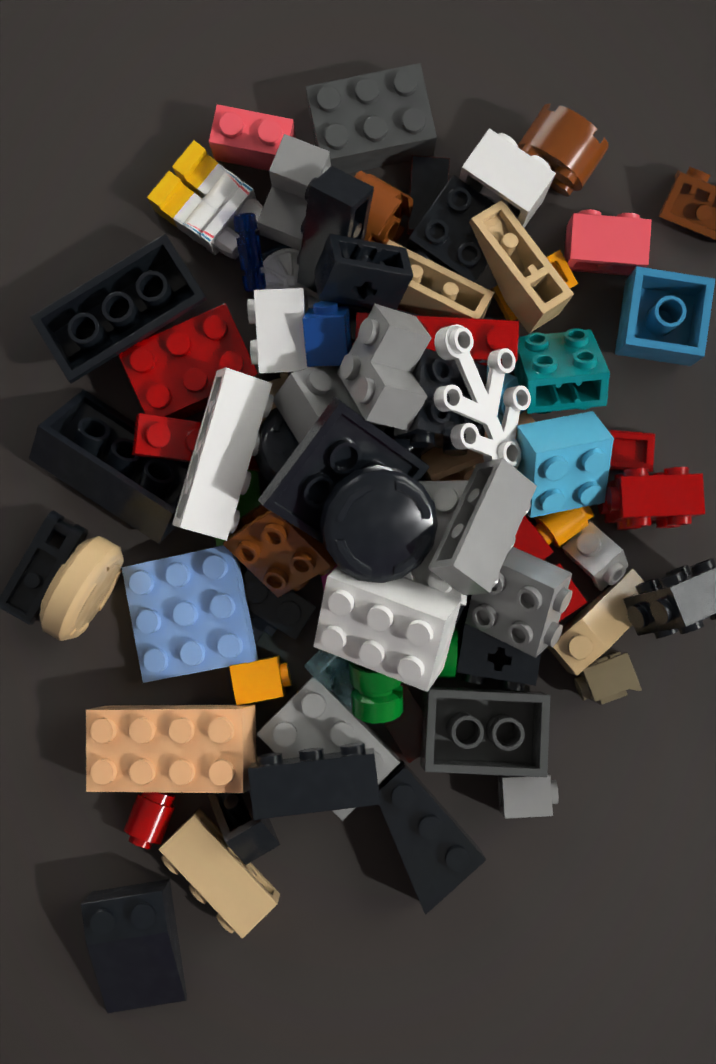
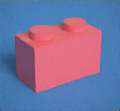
[209,104,296,171]
[564,209,652,276]

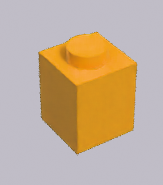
[229,655,292,706]

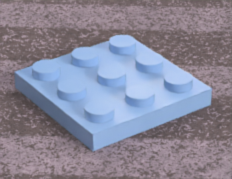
[121,545,258,683]

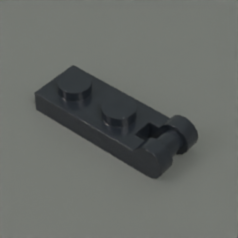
[0,510,88,625]

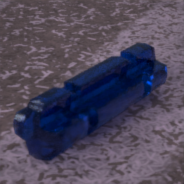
[233,213,266,292]

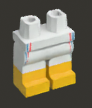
[147,140,263,260]

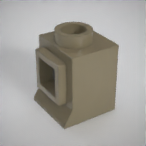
[574,651,642,705]

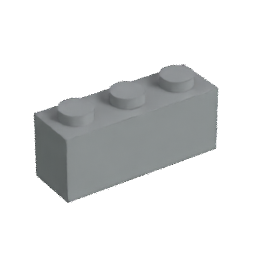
[428,458,537,595]

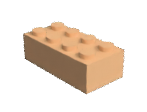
[86,705,256,793]

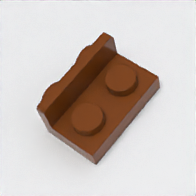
[658,166,716,240]

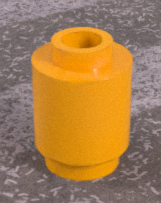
[534,506,594,548]

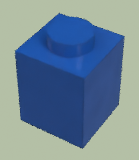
[302,301,352,367]

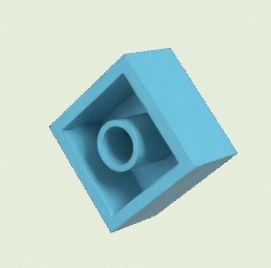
[516,411,614,518]

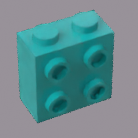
[513,328,610,414]

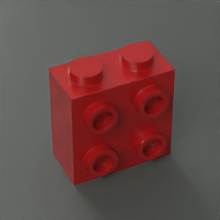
[598,467,705,530]

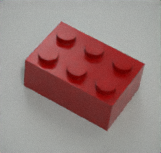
[119,303,260,419]

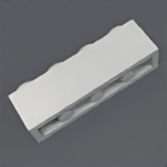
[172,367,274,541]

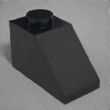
[207,790,280,865]

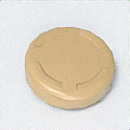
[39,536,124,641]

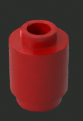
[124,792,175,849]

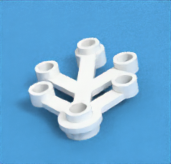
[434,324,531,469]

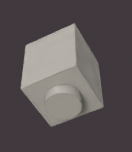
[497,773,559,819]

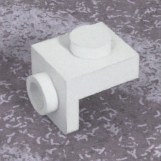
[562,521,628,591]

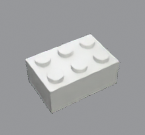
[313,566,462,692]

